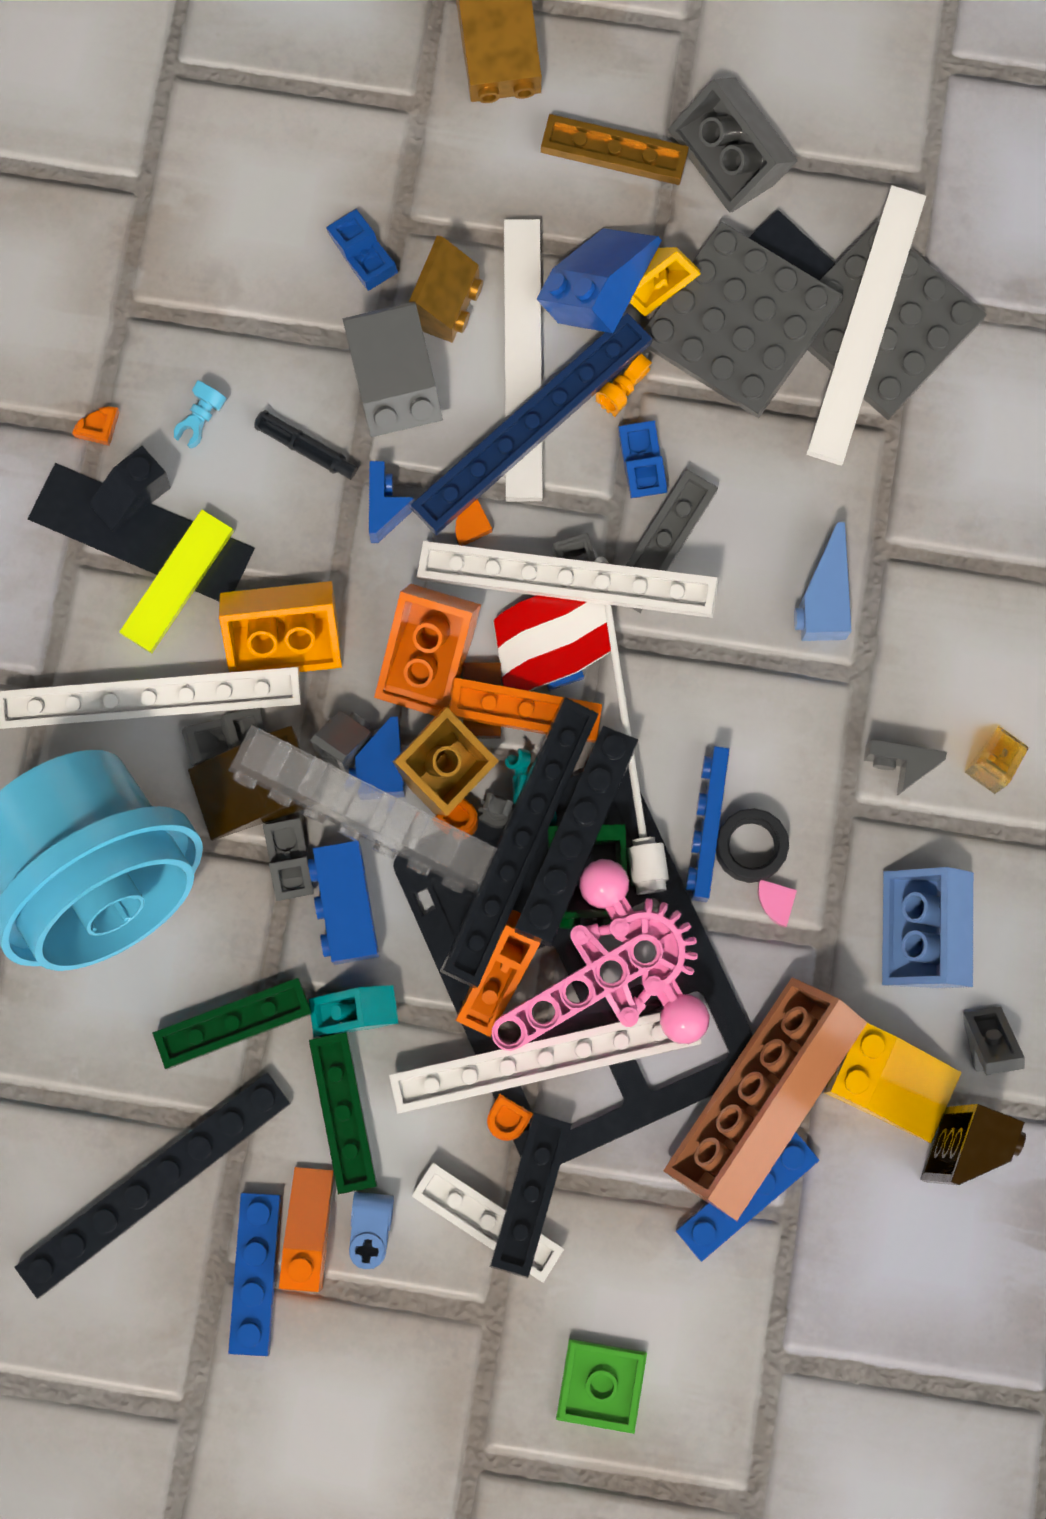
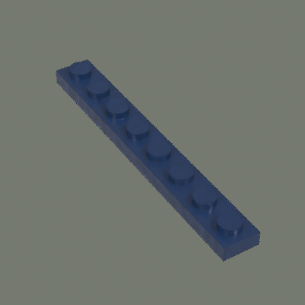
[411,313,653,535]

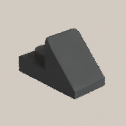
[863,739,947,795]
[963,1006,1025,1075]

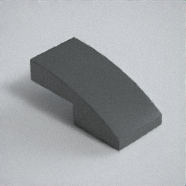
[182,708,267,766]
[263,817,314,901]

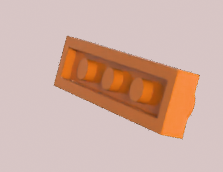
[448,678,602,743]

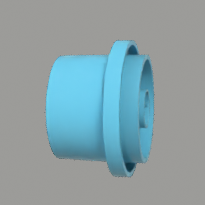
[0,750,203,971]

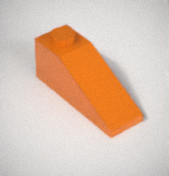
[456,909,540,1037]
[279,1167,334,1292]

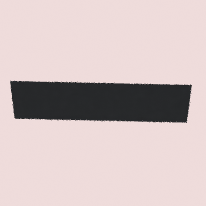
[27,463,255,602]

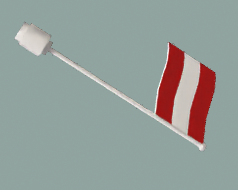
[494,557,669,895]

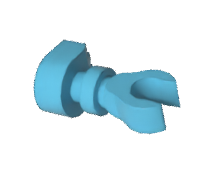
[174,380,227,449]

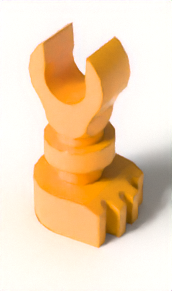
[596,354,652,417]

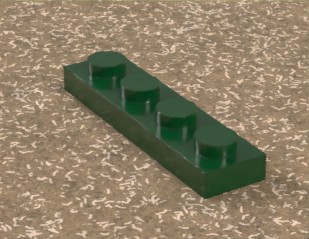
[152,978,313,1070]
[309,1032,377,1195]

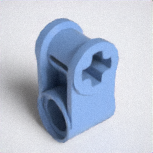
[349,1192,394,1269]

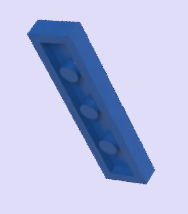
[686,746,730,903]
[675,1132,820,1262]
[228,1193,281,1356]

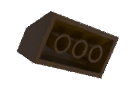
[920,1104,1026,1185]

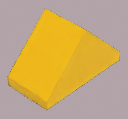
[630,247,701,316]

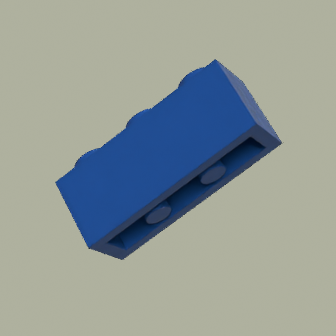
[308,841,380,965]

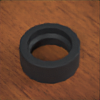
[716,808,789,883]

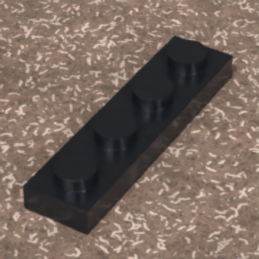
[489,1112,572,1278]

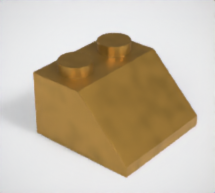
[409,235,483,343]
[392,707,499,816]

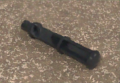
[254,410,358,480]

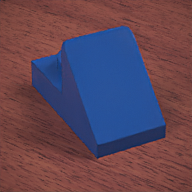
[369,461,414,543]

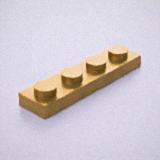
[540,114,689,185]

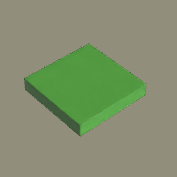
[556,1338,647,1434]

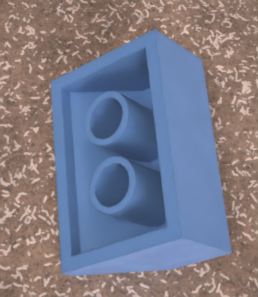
[882,867,974,988]

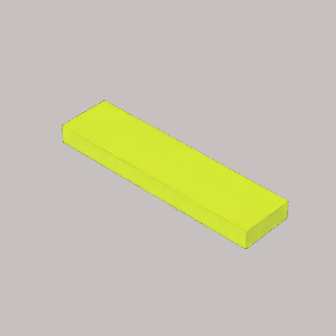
[119,509,234,654]

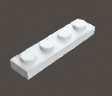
[412,1163,564,1283]

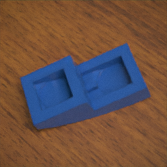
[326,209,398,291]
[617,420,668,499]

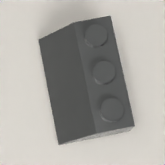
[668,78,797,213]

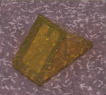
[965,725,1029,794]

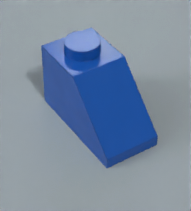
[349,716,405,801]

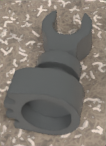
[478,793,513,828]

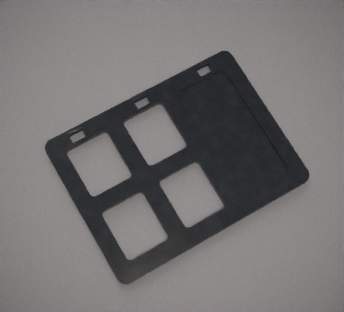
[393,767,753,1164]

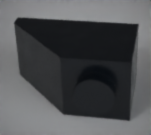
[89,445,171,533]

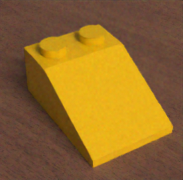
[824,1023,962,1143]

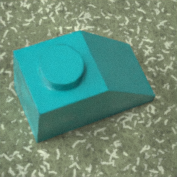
[309,985,399,1037]

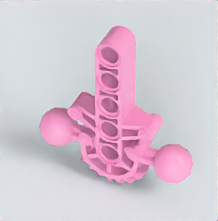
[492,859,710,1051]

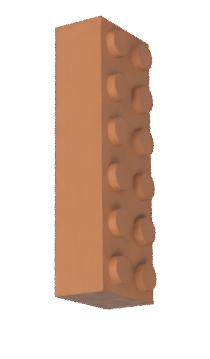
[663,977,867,1221]

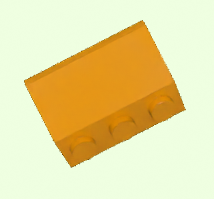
[219,581,342,672]

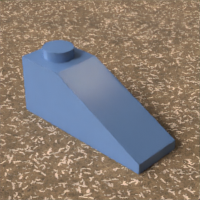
[794,522,851,641]

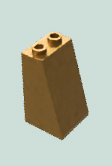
[456,0,542,103]

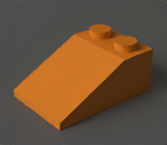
[374,584,481,716]

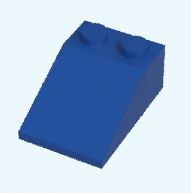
[537,228,662,334]

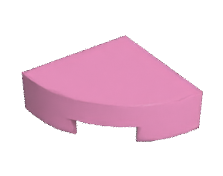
[757,880,797,928]

